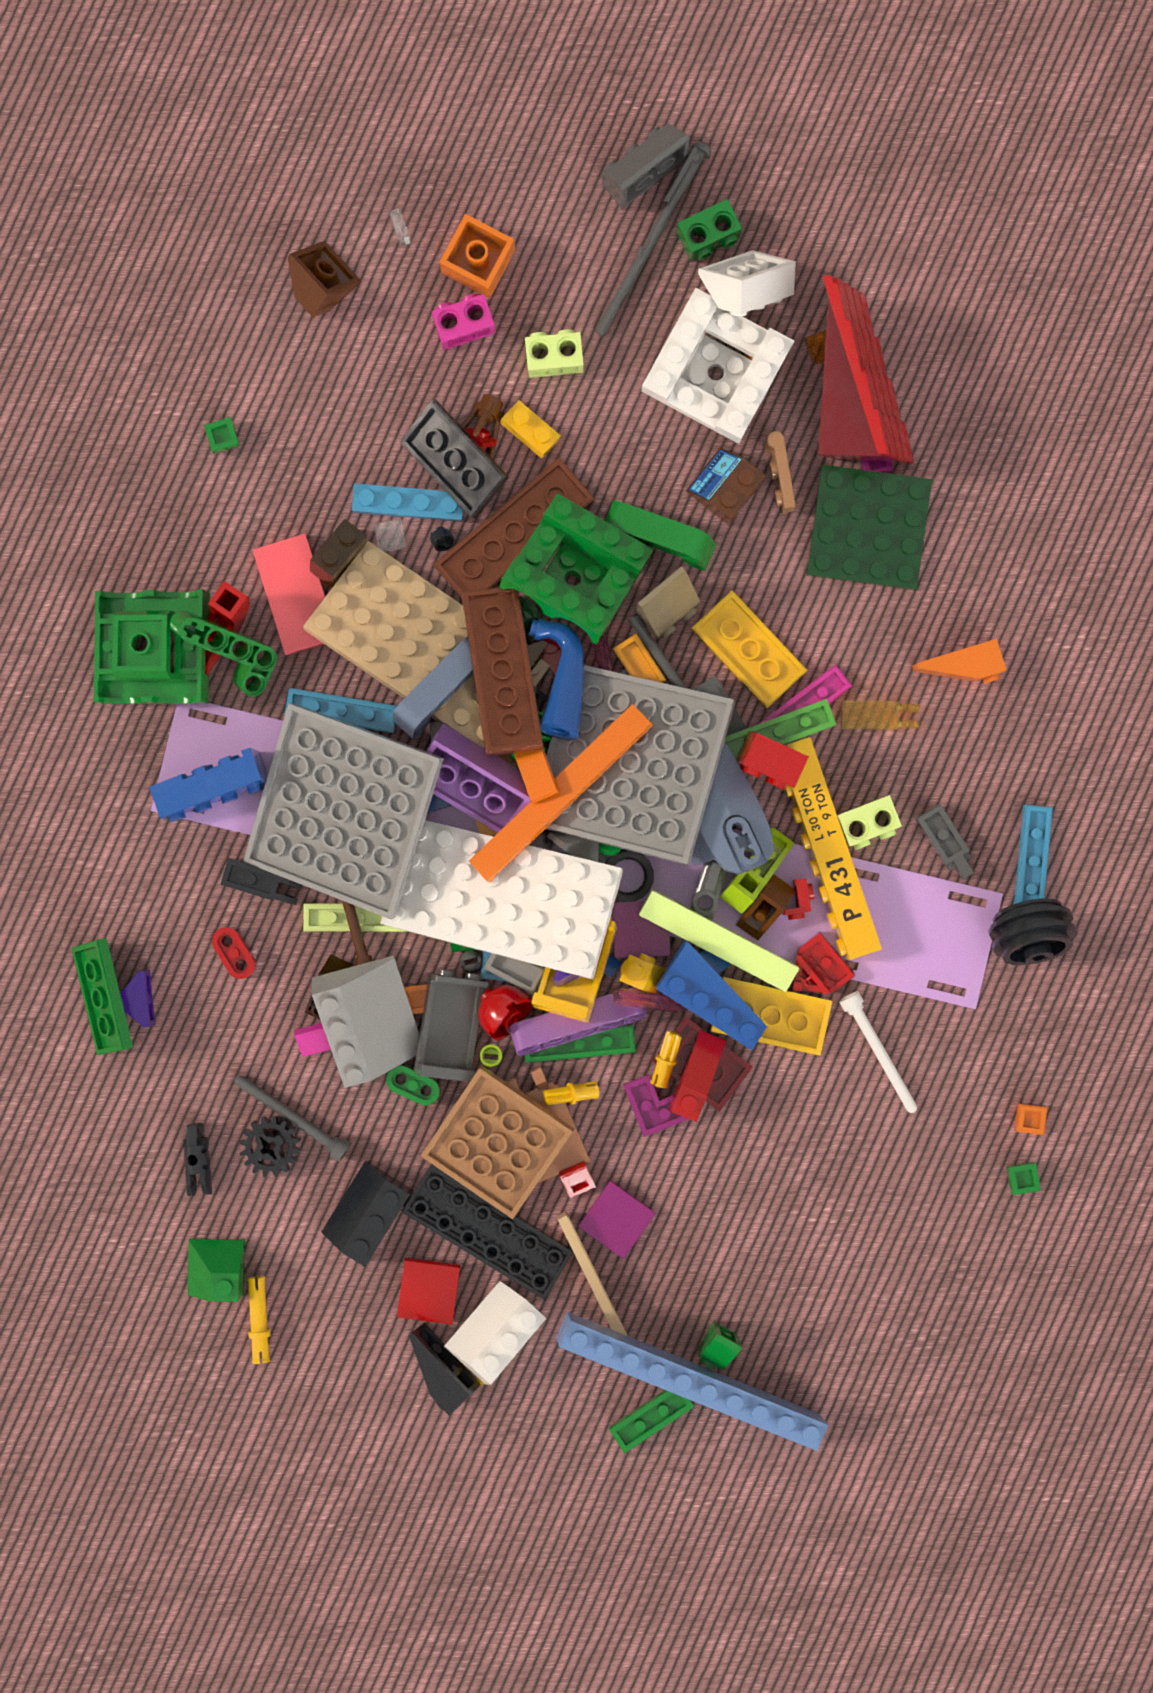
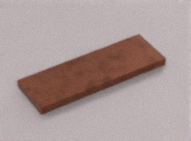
[433,458,595,599]
[461,588,543,756]

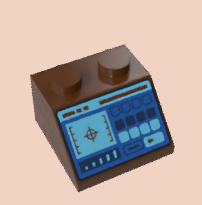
[686,448,766,526]

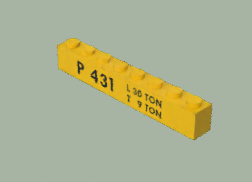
[784,737,882,960]

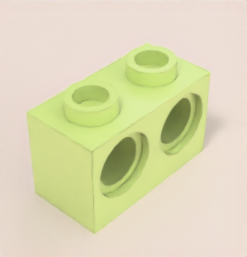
[525,329,583,378]
[837,795,902,850]

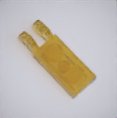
[841,701,919,730]

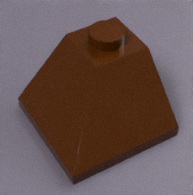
[288,241,361,318]

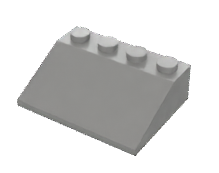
[312,956,420,1088]

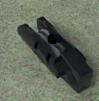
[183,1123,212,1196]

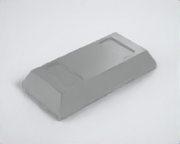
[484,953,545,995]

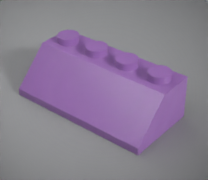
[426,723,530,832]

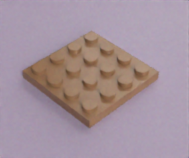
[421,1065,575,1219]

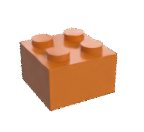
[439,214,516,299]

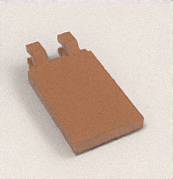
[506,1066,590,1183]

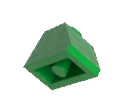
[697,1321,742,1370]

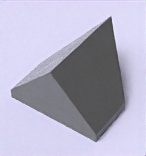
[547,831,599,862]

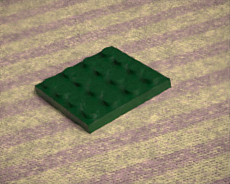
[806,465,932,591]

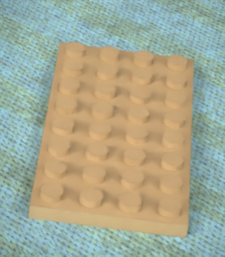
[303,541,550,748]

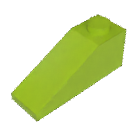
[720,827,795,914]

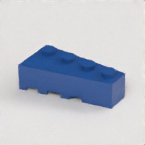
[149,748,268,822]

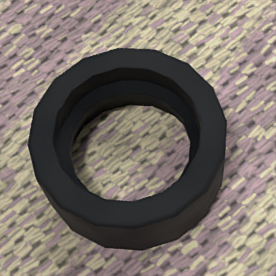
[605,850,654,902]

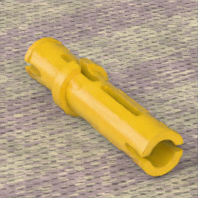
[247,1276,271,1364]

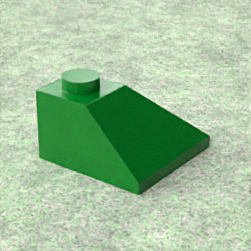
[188,1238,245,1302]

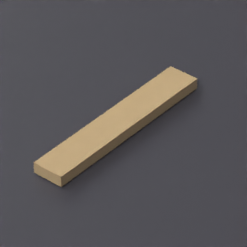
[556,1212,628,1336]

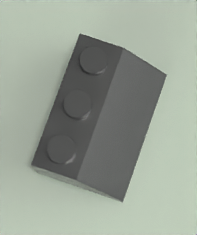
[602,123,690,209]

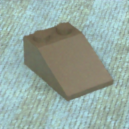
[635,566,700,640]

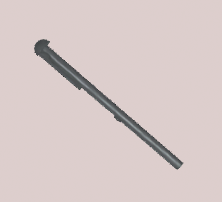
[595,141,711,337]

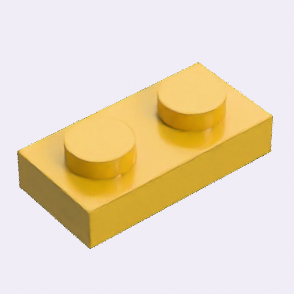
[500,400,561,459]

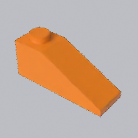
[912,639,1007,684]

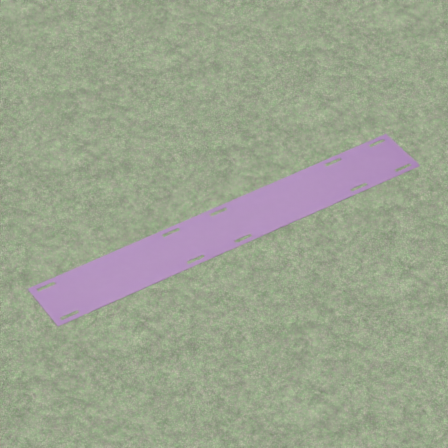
[151,703,1003,1009]

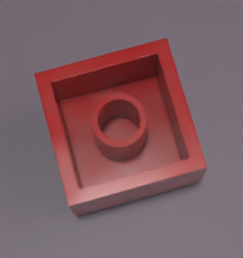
[736,731,809,790]

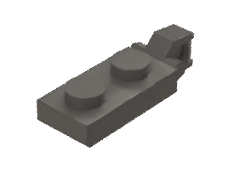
[915,804,974,879]

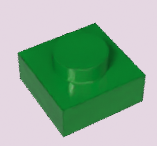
[204,417,240,454]
[1006,1162,1041,1195]

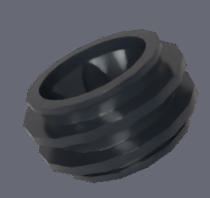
[988,898,1078,965]

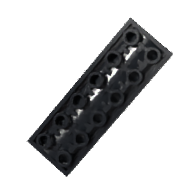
[402,1164,573,1300]

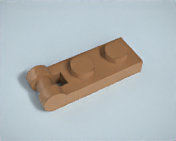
[765,431,796,514]

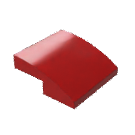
[397,1258,460,1325]

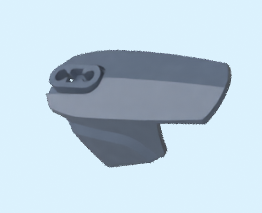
[691,742,774,874]

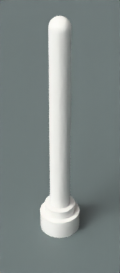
[839,991,917,1113]

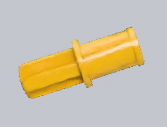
[650,1031,682,1088]
[543,1081,599,1105]

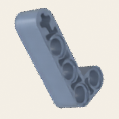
[392,636,473,739]

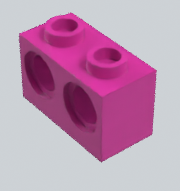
[431,293,496,350]

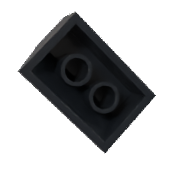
[321,1160,412,1267]

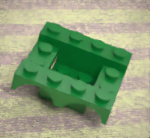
[499,493,653,644]
[93,589,210,704]

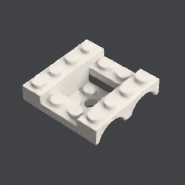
[642,288,794,444]

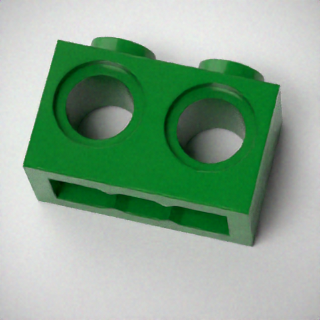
[676,199,742,262]

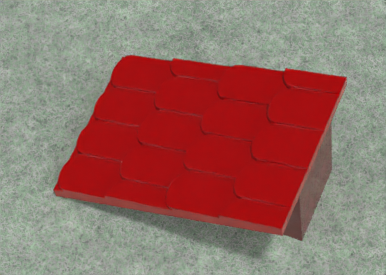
[818,276,914,463]

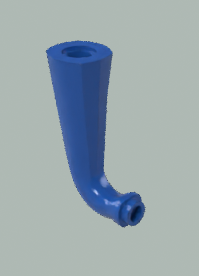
[529,618,584,740]

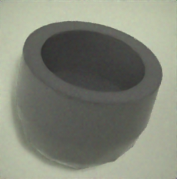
[460,950,482,972]

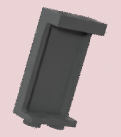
[414,969,489,1082]

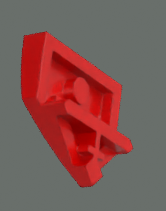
[793,931,855,995]

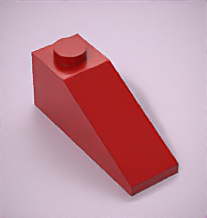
[669,1030,726,1122]

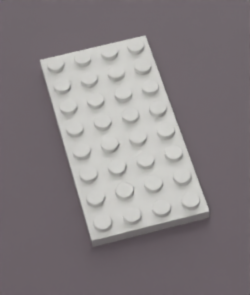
[380,820,623,980]

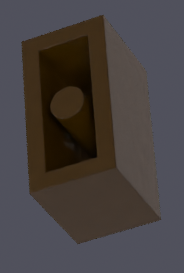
[310,519,367,588]

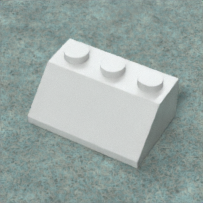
[698,250,796,316]
[444,1281,546,1385]

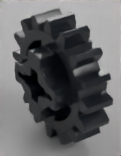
[239,1115,301,1177]

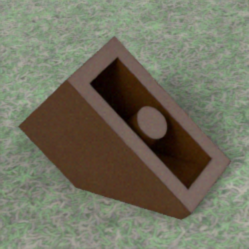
[736,874,796,940]

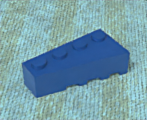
[654,939,767,1050]

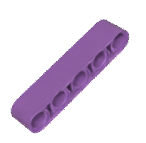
[509,987,648,1055]

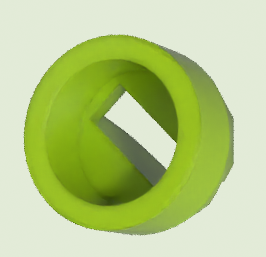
[480,1044,502,1068]

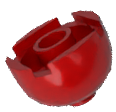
[478,985,533,1041]

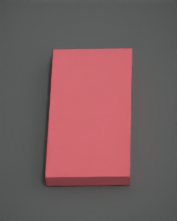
[253,534,326,656]

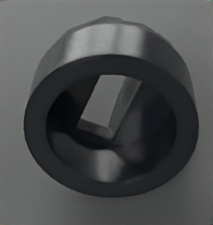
[430,527,454,552]

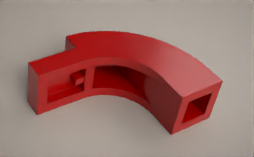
[205,581,250,676]

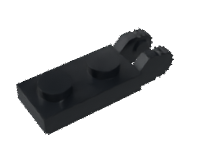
[220,858,302,905]

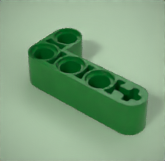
[605,500,716,571]
[170,611,277,697]

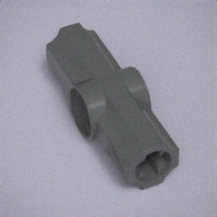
[682,860,727,941]

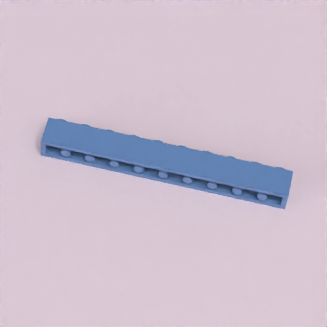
[556,1312,828,1451]

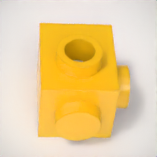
[619,953,666,994]

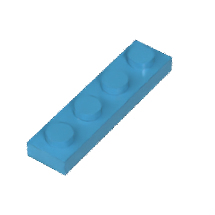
[352,483,464,522]

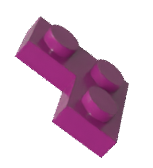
[623,1074,689,1137]

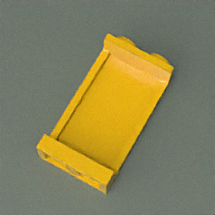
[531,917,617,1023]

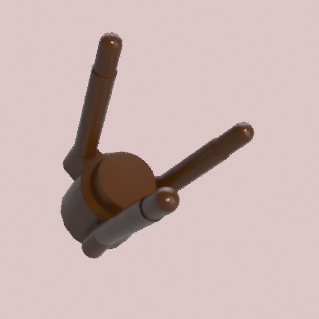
[461,394,504,459]

